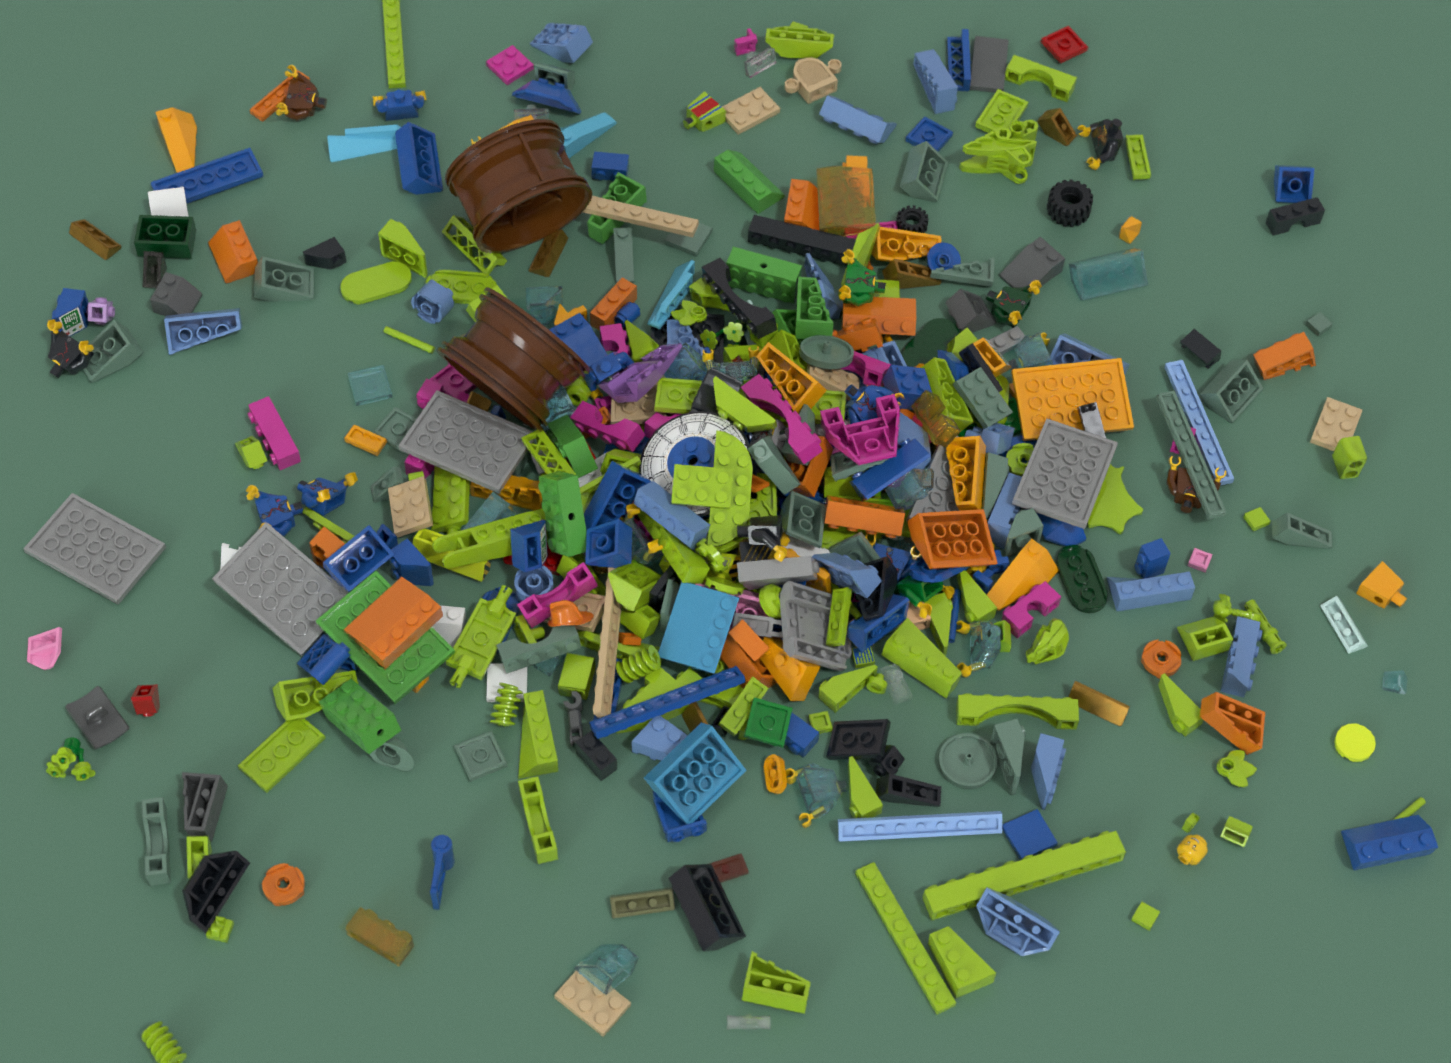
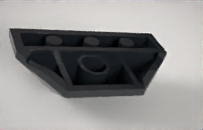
[182,851,250,933]

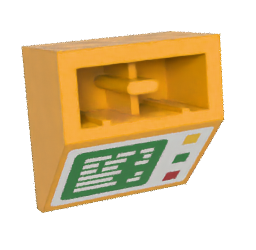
[973,337,1011,378]

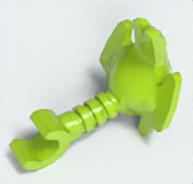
[1213,594,1262,623]

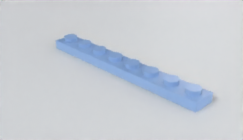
[1164,360,1234,485]
[838,811,1002,842]

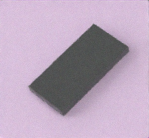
[970,36,1009,93]

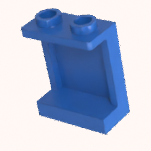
[653,791,707,842]

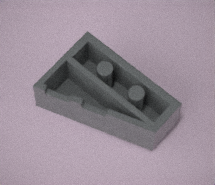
[182,772,228,842]

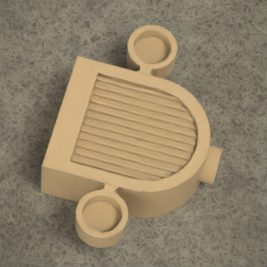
[785,58,842,104]

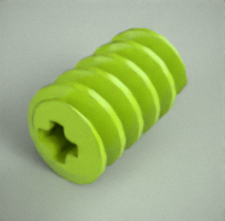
[616,645,661,683]
[489,683,523,727]
[141,1021,187,1063]

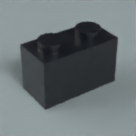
[575,731,617,781]

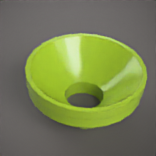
[759,584,782,620]

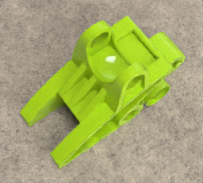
[960,120,1038,184]

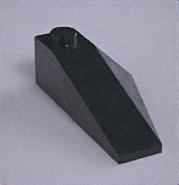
[855,556,898,621]

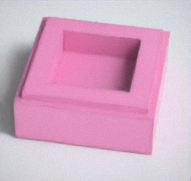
[1187,548,1213,573]

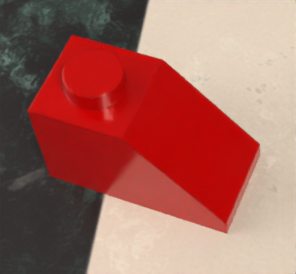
[131,684,160,717]

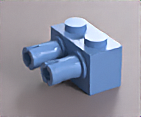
[965,423,1014,455]

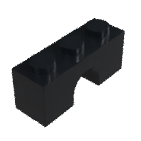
[1265,197,1325,236]

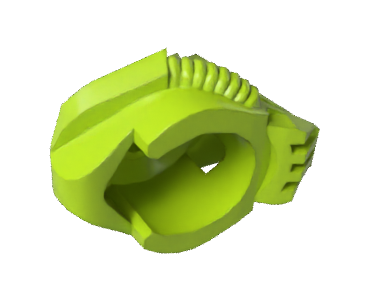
[1026,618,1069,665]

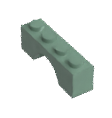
[496,625,582,674]
[142,797,171,886]

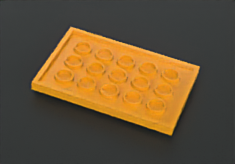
[1011,358,1134,441]

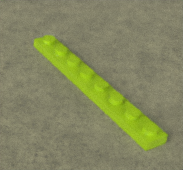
[382,0,406,89]
[855,862,956,1015]

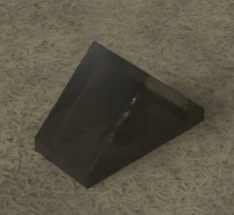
[143,251,167,288]

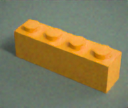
[943,436,986,511]
[470,475,543,511]

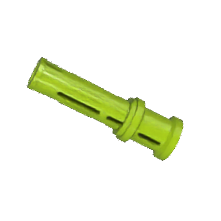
[1244,599,1287,654]

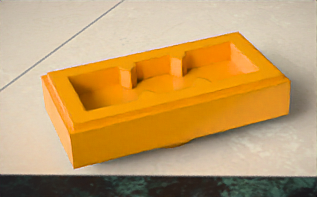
[344,425,387,456]

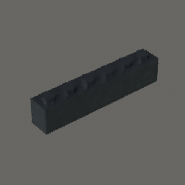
[747,215,856,266]

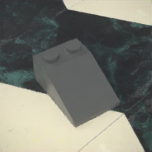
[999,237,1065,287]

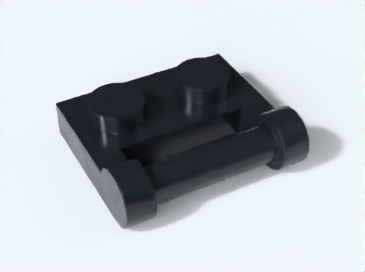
[649,565,680,613]

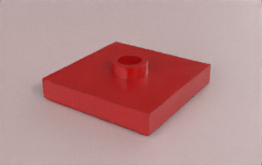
[1041,25,1088,64]

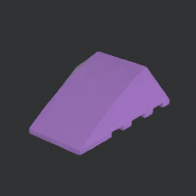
[598,343,683,403]

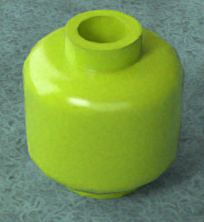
[565,379,592,406]

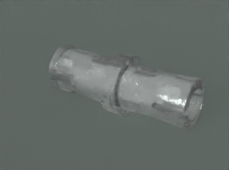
[727,1014,770,1031]

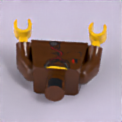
[276,65,327,121]
[1167,456,1227,513]

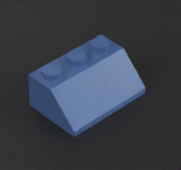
[812,553,882,598]

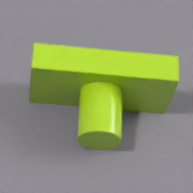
[513,615,545,644]

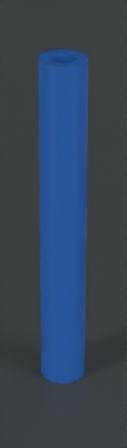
[948,589,961,643]

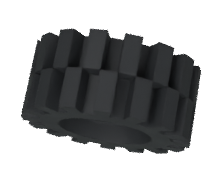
[896,205,928,233]

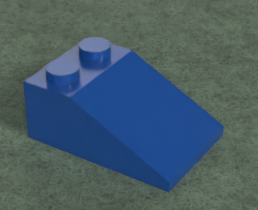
[549,313,608,375]

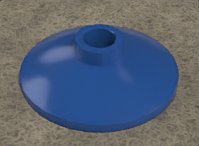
[927,242,961,271]

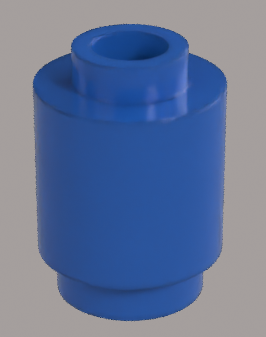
[614,302,640,328]

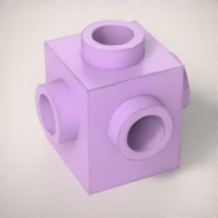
[87,297,115,325]

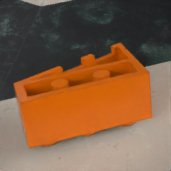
[832,317,883,352]

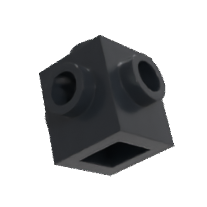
[868,745,905,777]

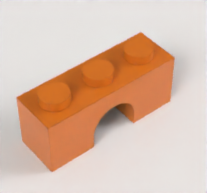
[590,277,637,331]

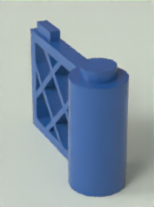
[297,634,351,686]
[430,835,455,910]

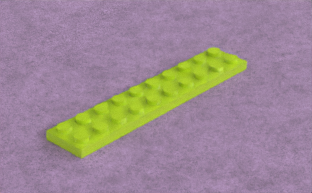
[654,378,846,424]

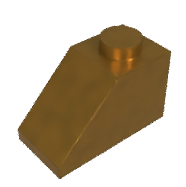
[1037,108,1077,146]

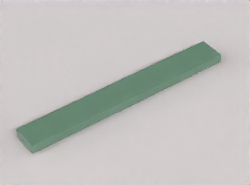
[1156,390,1227,520]

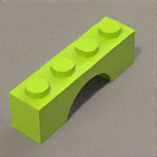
[1005,55,1077,102]
[518,776,558,864]

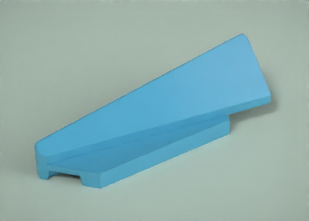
[327,125,401,162]
[647,260,695,329]

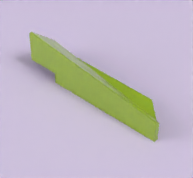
[838,223,880,302]
[576,629,663,662]

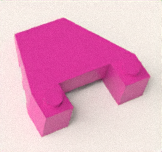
[820,394,900,465]

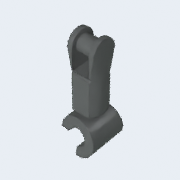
[563,691,583,747]

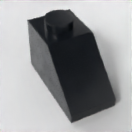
[303,237,347,270]

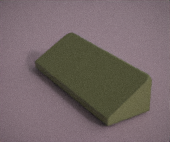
[609,887,675,918]

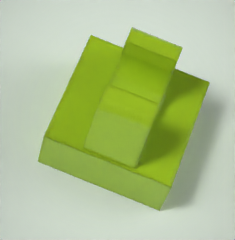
[206,916,234,943]

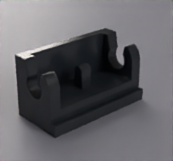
[1180,329,1221,369]

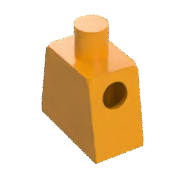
[1356,561,1407,608]

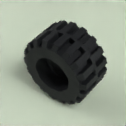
[1047,179,1093,227]

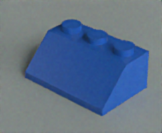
[323,525,395,592]
[847,594,910,653]

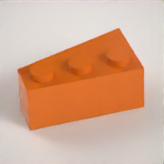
[1253,332,1316,380]
[309,527,358,587]
[1200,692,1265,755]

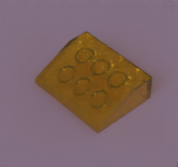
[817,166,876,236]

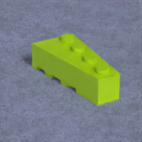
[921,357,974,434]

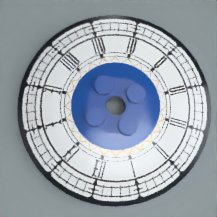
[639,411,752,519]

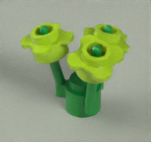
[46,737,96,781]

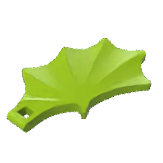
[1087,464,1143,535]

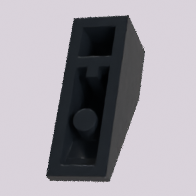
[876,774,942,807]

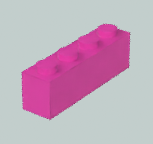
[247,396,301,470]

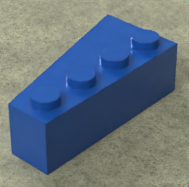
[584,461,652,531]

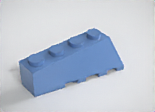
[819,95,897,144]
[164,308,242,355]
[1046,333,1130,375]
[633,481,710,553]
[1106,571,1195,611]
[1220,616,1262,698]

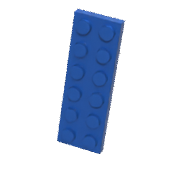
[150,148,263,203]

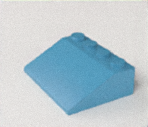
[658,582,739,675]
[644,722,747,825]

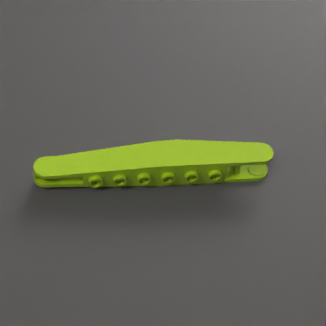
[432,509,549,569]

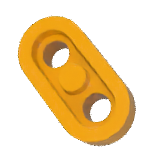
[764,754,787,794]

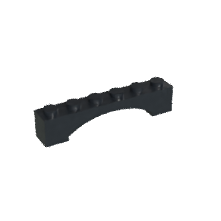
[701,258,777,339]

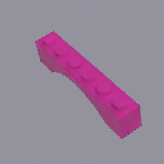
[741,374,823,464]

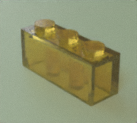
[345,907,414,967]

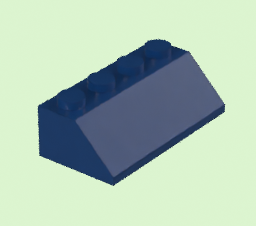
[395,122,443,195]
[850,438,931,501]
[1341,815,1438,871]

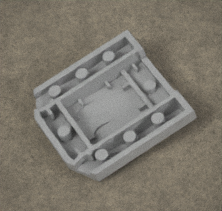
[780,581,852,672]

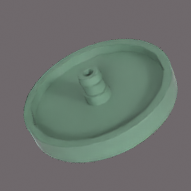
[799,335,854,369]
[938,733,998,789]

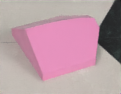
[27,627,62,670]

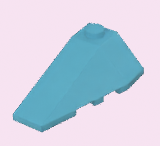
[560,112,617,158]

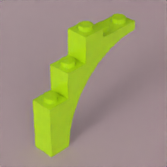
[622,667,743,709]

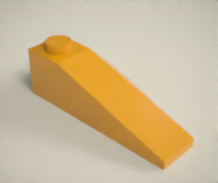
[156,107,197,173]
[871,227,942,262]
[987,538,1059,611]

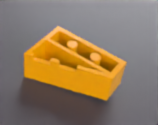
[760,637,821,701]

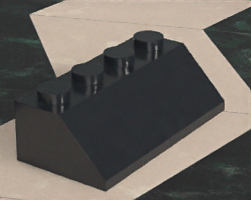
[669,864,746,951]

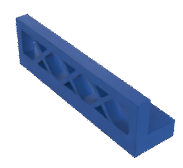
[947,29,971,91]

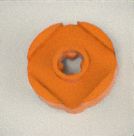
[1141,639,1181,679]
[262,863,305,906]

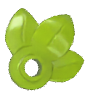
[671,300,707,326]
[1216,750,1257,787]

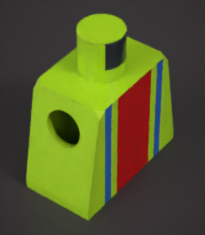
[683,91,726,132]

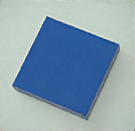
[905,116,953,152]
[1002,809,1058,860]

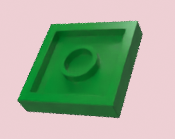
[744,697,793,748]

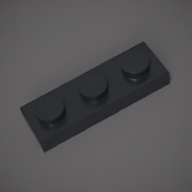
[959,343,1003,392]

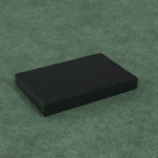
[826,719,891,760]

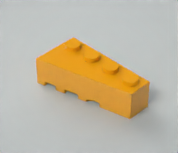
[756,342,827,414]

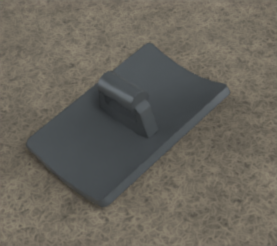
[65,686,129,749]

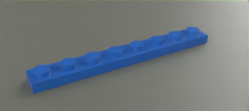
[589,666,745,739]

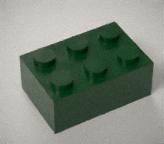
[134,215,196,258]

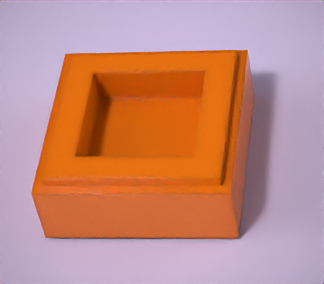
[618,632,642,646]

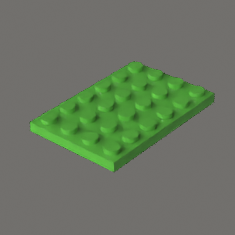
[316,571,455,704]

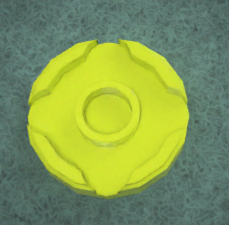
[1334,724,1376,762]

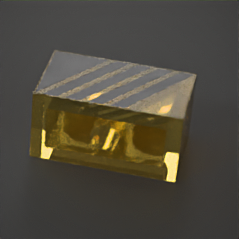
[737,538,779,562]

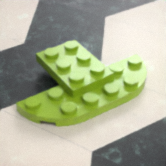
[671,430,753,547]

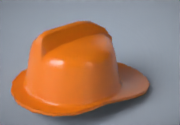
[548,600,594,627]

